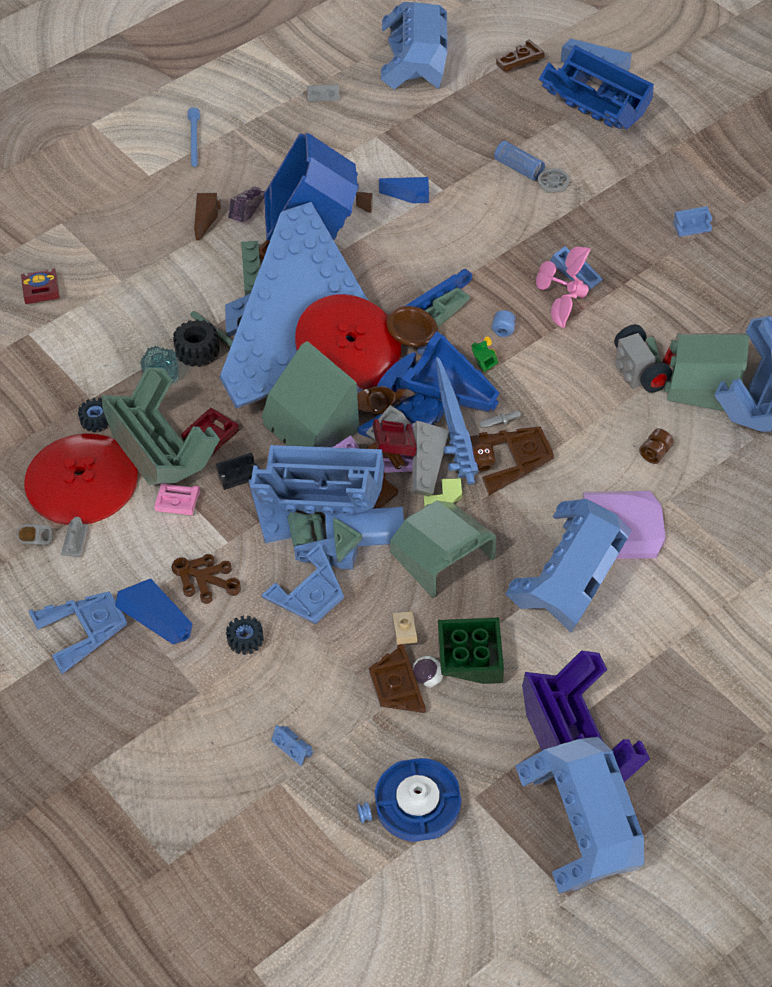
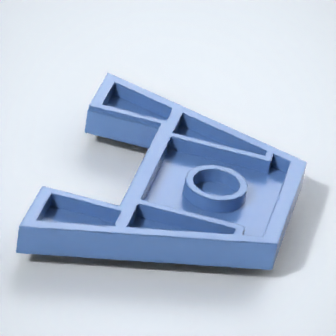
[261,542,345,624]

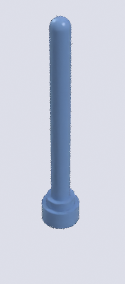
[187,107,200,167]

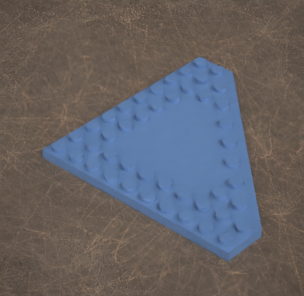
[220,202,368,409]

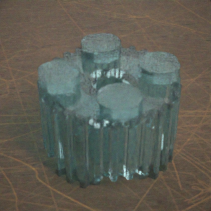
[140,345,179,382]

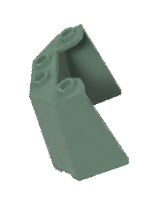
[664,333,749,411]
[390,500,496,598]

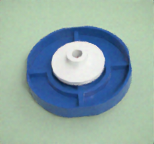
[375,758,461,842]

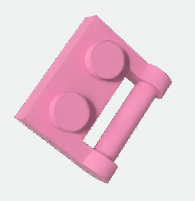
[154,484,200,515]

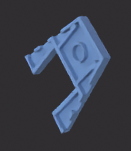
[28,591,127,674]

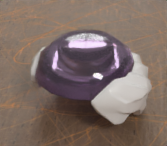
[413,656,443,688]

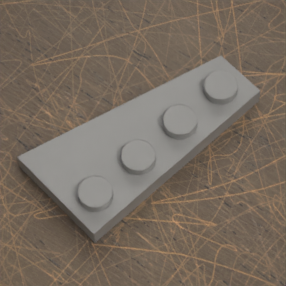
[412,421,449,497]

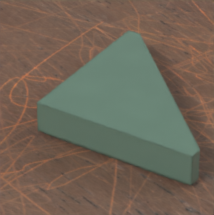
[333,517,363,562]

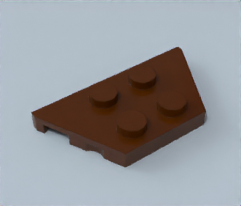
[369,644,426,713]

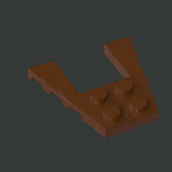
[470,426,554,495]

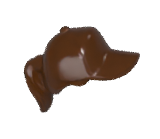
[357,386,406,414]

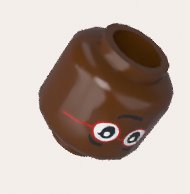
[472,442,496,471]

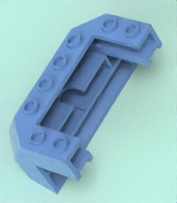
[381,2,447,90]
[715,316,772,432]
[250,445,384,516]
[505,499,632,633]
[515,737,644,894]

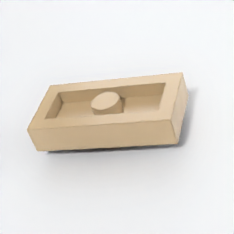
[392,611,417,645]

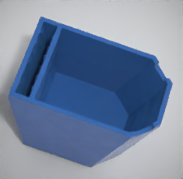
[264,133,359,241]

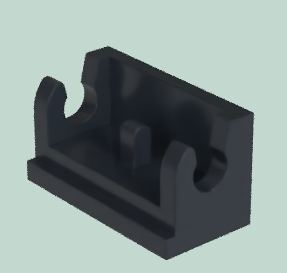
[216,452,257,490]

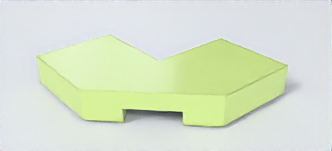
[424,478,462,507]

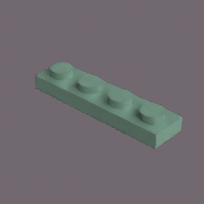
[241,241,260,296]

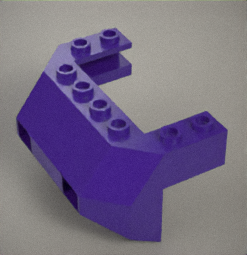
[522,650,650,787]

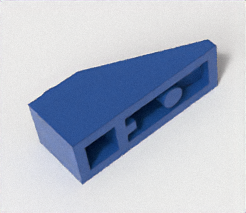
[379,177,429,203]

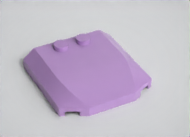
[583,491,665,559]

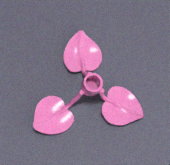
[536,247,591,328]

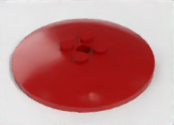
[295,294,401,390]
[24,433,138,525]

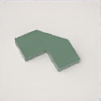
[646,335,662,364]

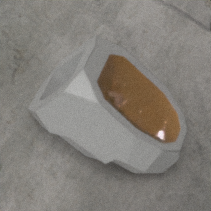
[17,524,52,545]

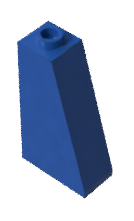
[115,578,193,645]

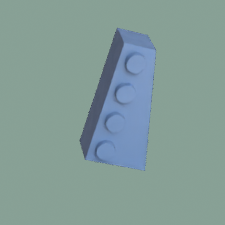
[561,38,632,71]

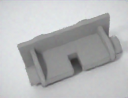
[307,84,339,101]
[61,517,89,557]

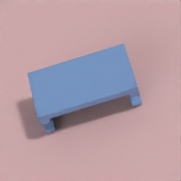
[673,206,712,237]

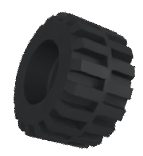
[173,319,220,367]

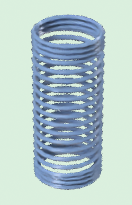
[494,141,545,181]

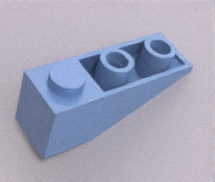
[294,537,358,570]

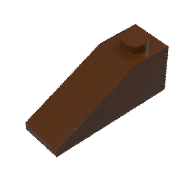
[194,193,221,240]

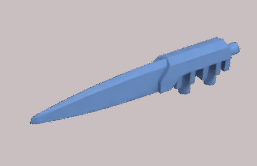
[436,357,478,485]

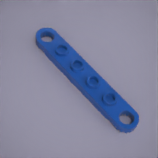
[405,269,472,311]

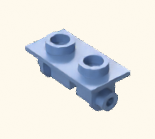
[271,725,313,766]

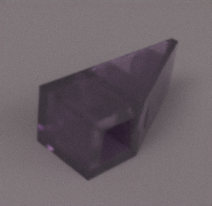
[228,187,265,222]

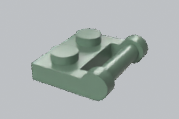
[287,512,324,548]

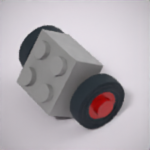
[614,324,672,393]

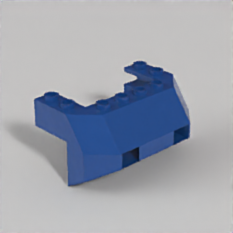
[539,45,654,130]

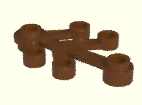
[171,554,241,604]

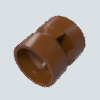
[639,428,674,464]

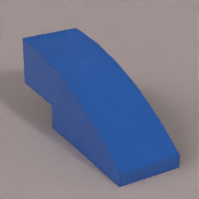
[377,352,417,392]

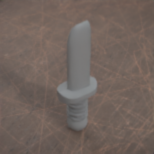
[479,411,521,428]

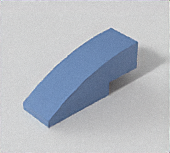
[550,246,603,290]

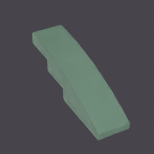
[425,287,470,327]

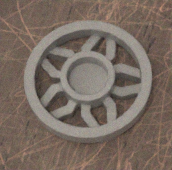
[538,168,569,193]

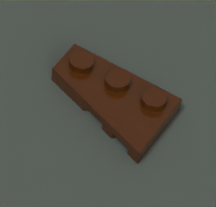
[496,39,545,71]

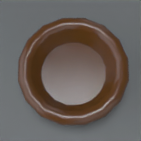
[386,306,438,347]

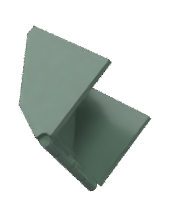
[262,341,359,448]

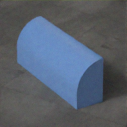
[325,507,404,546]

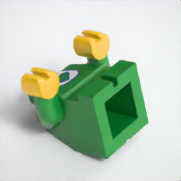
[471,336,499,372]

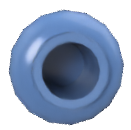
[492,310,516,337]

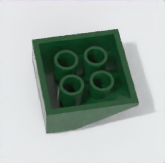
[438,617,504,684]

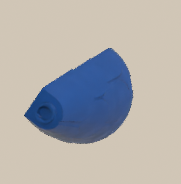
[400,331,499,412]

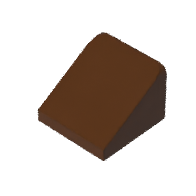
[356,192,373,213]

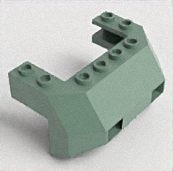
[102,367,220,485]

